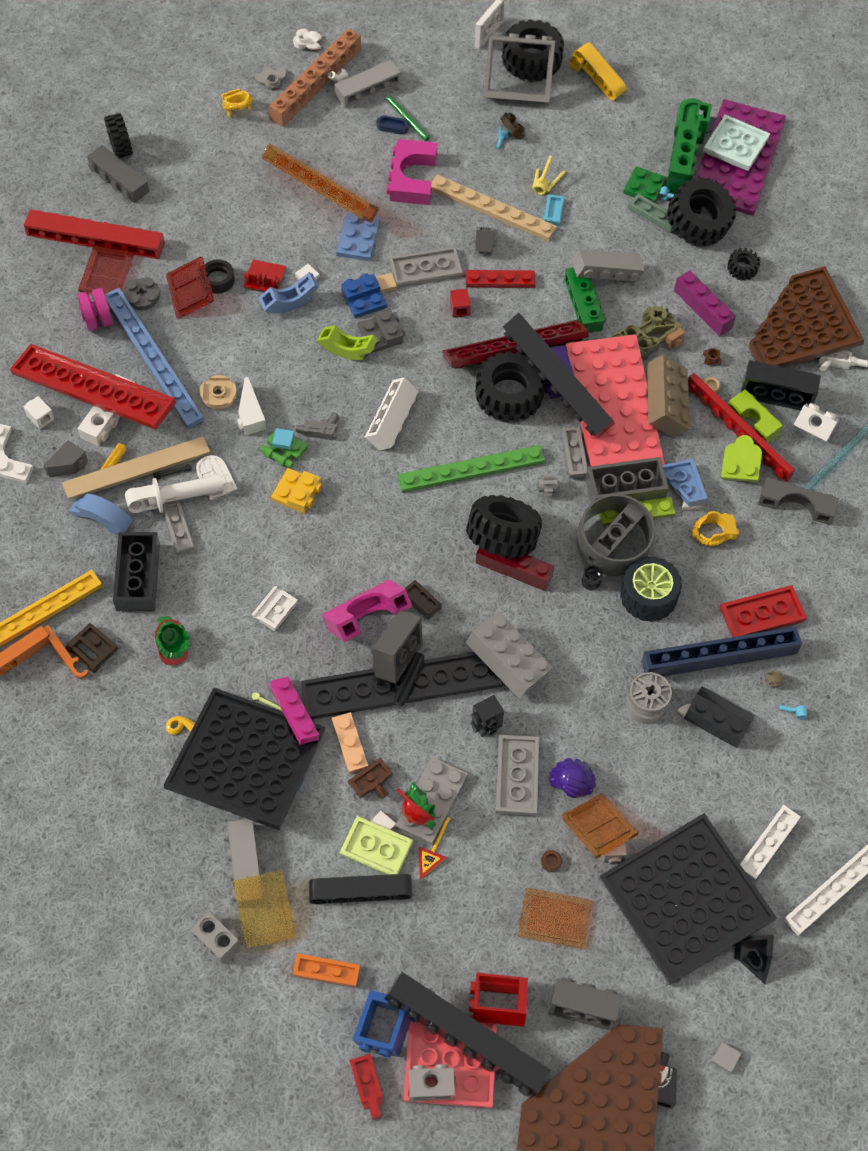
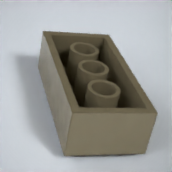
[647,354,690,438]

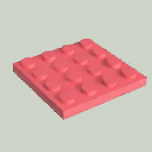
[403,1015,497,1108]

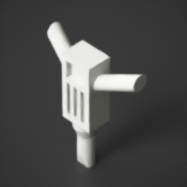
[818,350,868,371]

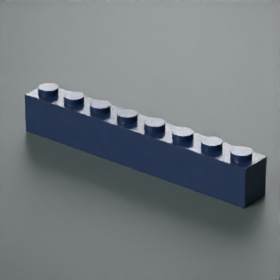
[641,627,802,676]

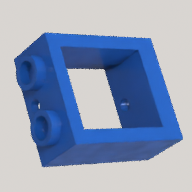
[353,990,411,1058]

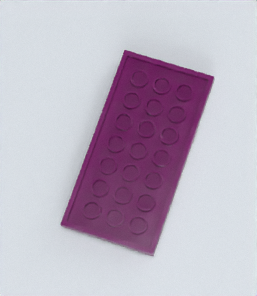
[695,99,786,216]

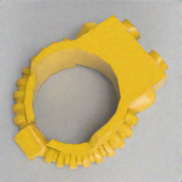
[221,88,253,117]
[691,511,739,547]

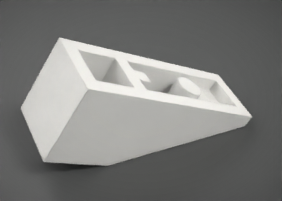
[237,377,266,436]

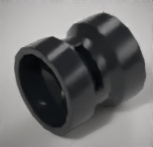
[582,565,603,591]

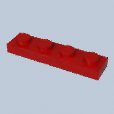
[466,270,535,288]

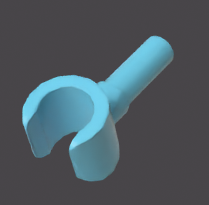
[496,126,509,149]
[660,187,674,201]
[779,705,807,720]

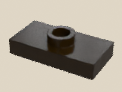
[405,580,442,619]

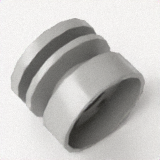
[626,672,672,724]

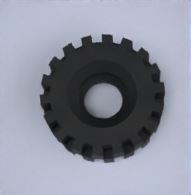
[104,113,133,158]

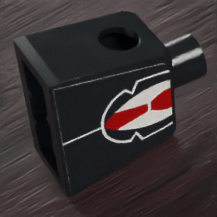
[658,1052,677,1109]

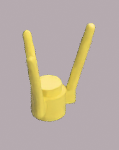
[532,155,566,195]

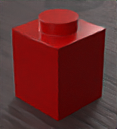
[450,289,471,318]

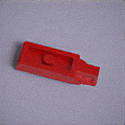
[349,1054,383,1120]

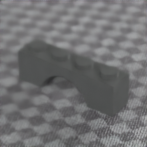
[758,477,839,525]

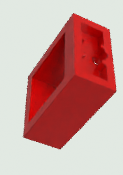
[469,973,528,1027]

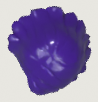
[549,758,596,798]

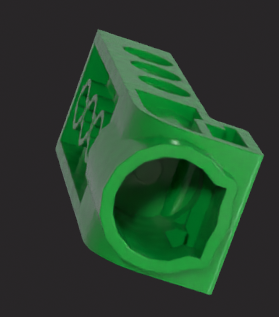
[665,98,712,194]

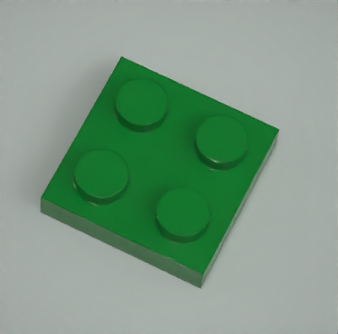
[623,166,667,203]

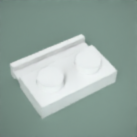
[252,586,298,631]

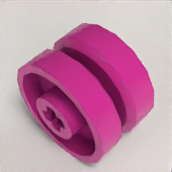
[77,287,113,332]

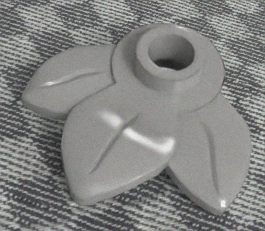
[254,65,286,89]

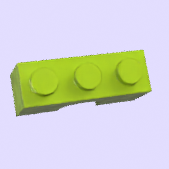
[728,390,783,443]

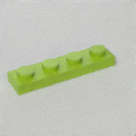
[599,497,675,526]

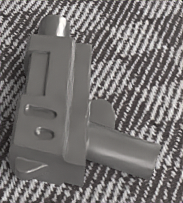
[296,412,339,440]

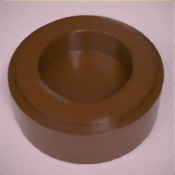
[541,850,562,872]

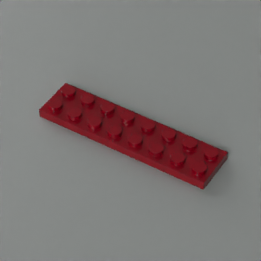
[442,320,589,369]

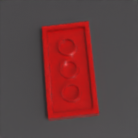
[720,585,807,637]

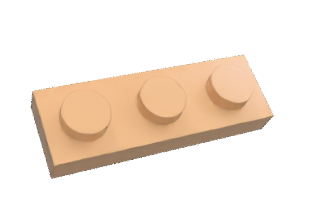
[332,712,368,774]

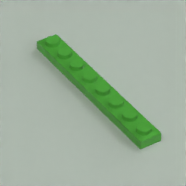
[397,445,545,493]

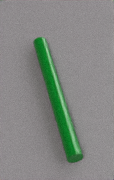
[386,95,430,141]

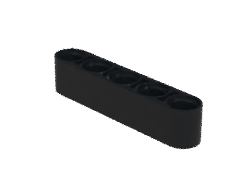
[309,874,413,904]

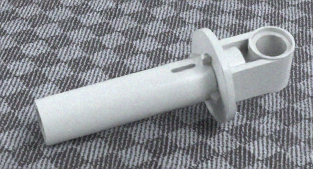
[125,475,224,514]

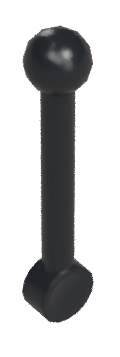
[153,464,192,480]

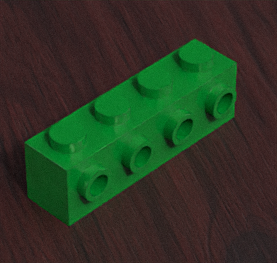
[564,267,606,333]

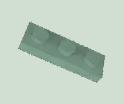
[628,194,672,233]

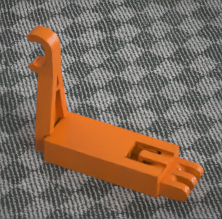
[0,625,89,679]

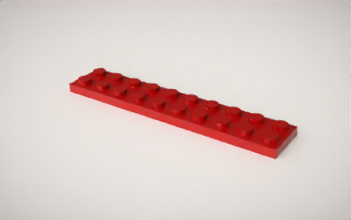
[10,344,177,430]

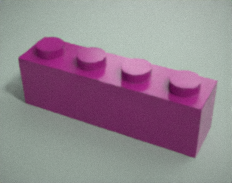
[674,270,736,337]

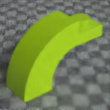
[317,325,378,360]

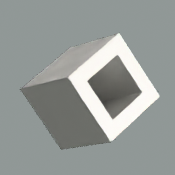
[23,396,54,429]

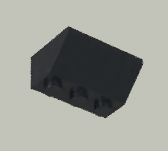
[684,686,755,748]

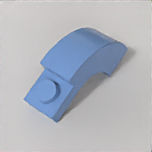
[258,272,319,313]
[69,493,133,534]

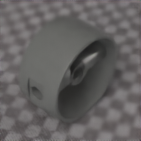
[576,494,655,576]

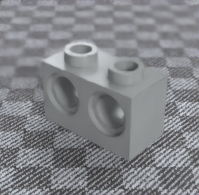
[190,911,240,964]

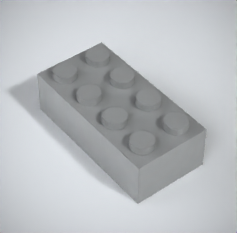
[466,611,553,699]

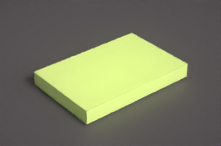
[340,816,414,875]

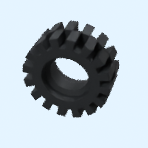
[727,248,760,281]

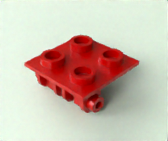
[243,259,286,292]

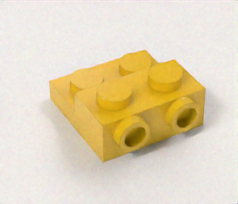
[271,468,323,514]

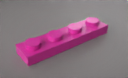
[269,676,319,745]

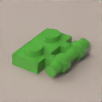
[259,431,308,468]

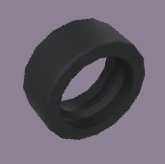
[201,259,235,293]

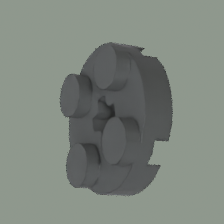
[124,278,160,310]

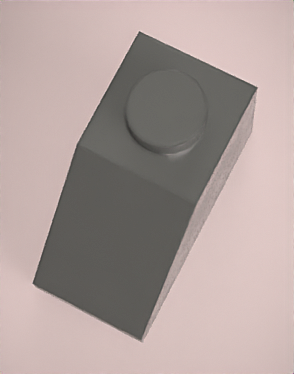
[475,227,494,255]
[43,440,88,477]

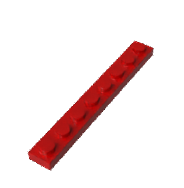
[688,373,795,482]

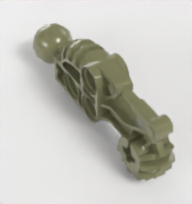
[609,304,683,359]

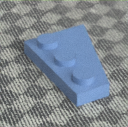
[662,459,708,507]

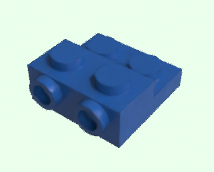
[341,273,387,318]

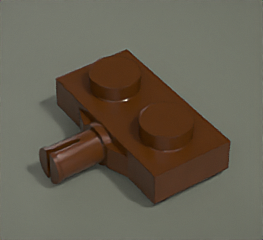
[348,757,393,799]

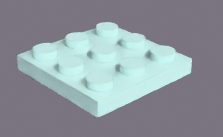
[703,115,770,171]

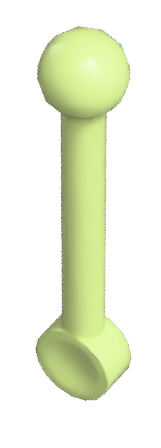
[252,692,283,712]

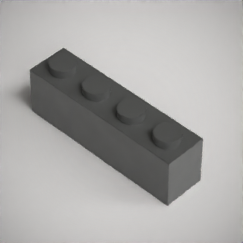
[87,145,149,203]

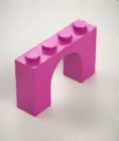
[387,139,437,205]
[322,579,412,642]

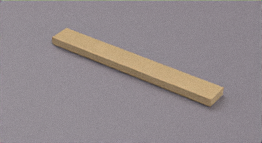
[62,436,210,501]

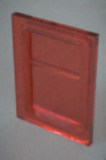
[78,246,134,294]
[166,256,214,319]

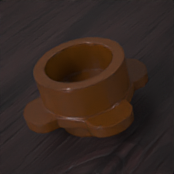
[703,348,722,365]

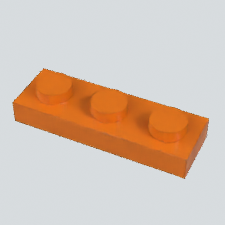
[293,953,361,988]

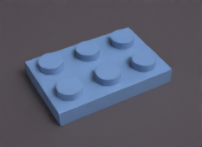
[336,212,380,261]

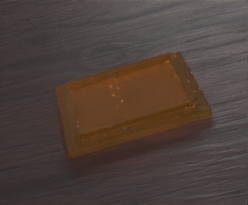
[561,793,638,859]
[518,887,592,950]

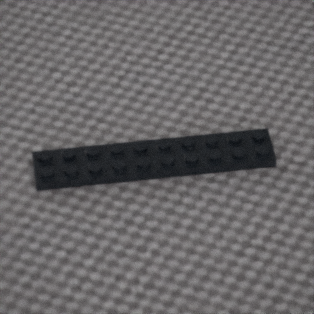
[301,652,503,719]

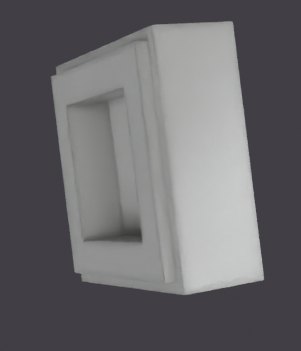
[711,1042,741,1074]

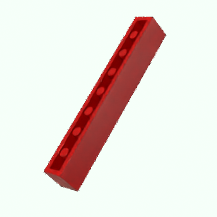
[24,209,165,260]

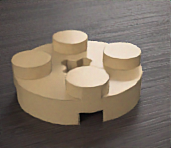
[200,375,237,409]

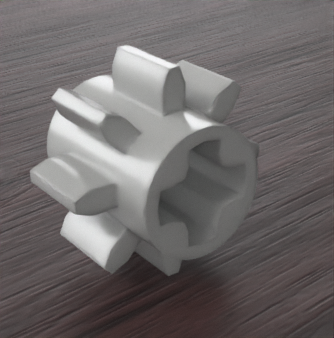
[538,473,558,497]

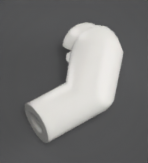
[328,69,348,83]

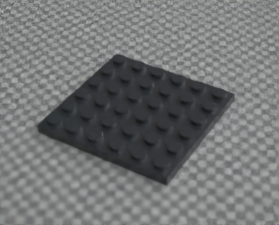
[164,687,325,831]
[600,813,777,985]

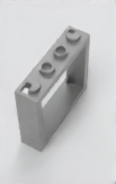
[484,32,555,103]

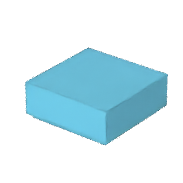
[272,428,294,450]

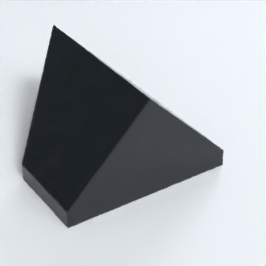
[734,934,774,984]

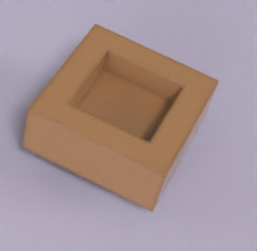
[665,328,685,350]

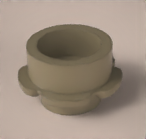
[765,671,785,686]

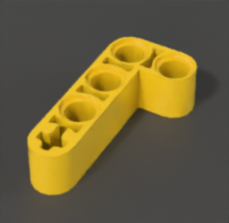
[569,43,627,101]

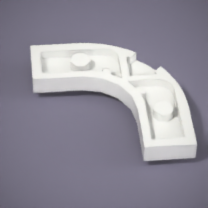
[0,424,34,484]

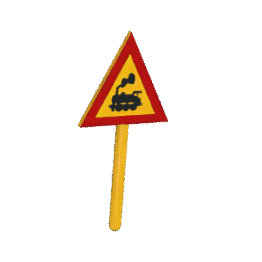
[419,817,450,880]

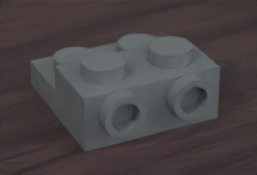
[358,308,405,353]

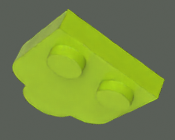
[721,435,762,482]

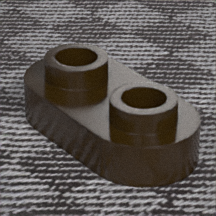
[500,112,526,140]

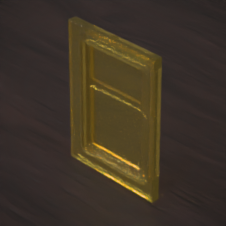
[233,870,296,949]

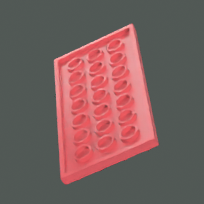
[565,335,665,466]

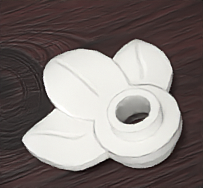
[293,28,322,50]

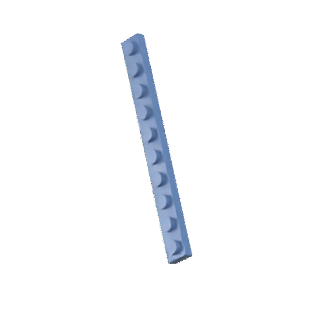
[104,288,204,429]

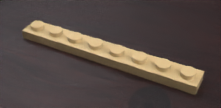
[432,174,557,242]

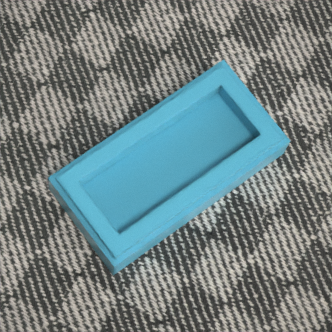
[544,194,564,226]

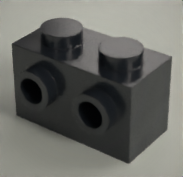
[470,695,504,737]

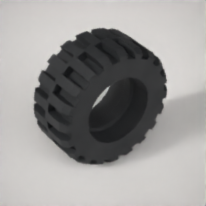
[502,19,564,82]
[667,178,736,246]
[475,351,545,422]
[466,495,543,558]

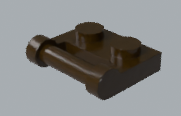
[65,623,118,673]

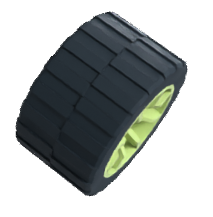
[620,556,682,622]

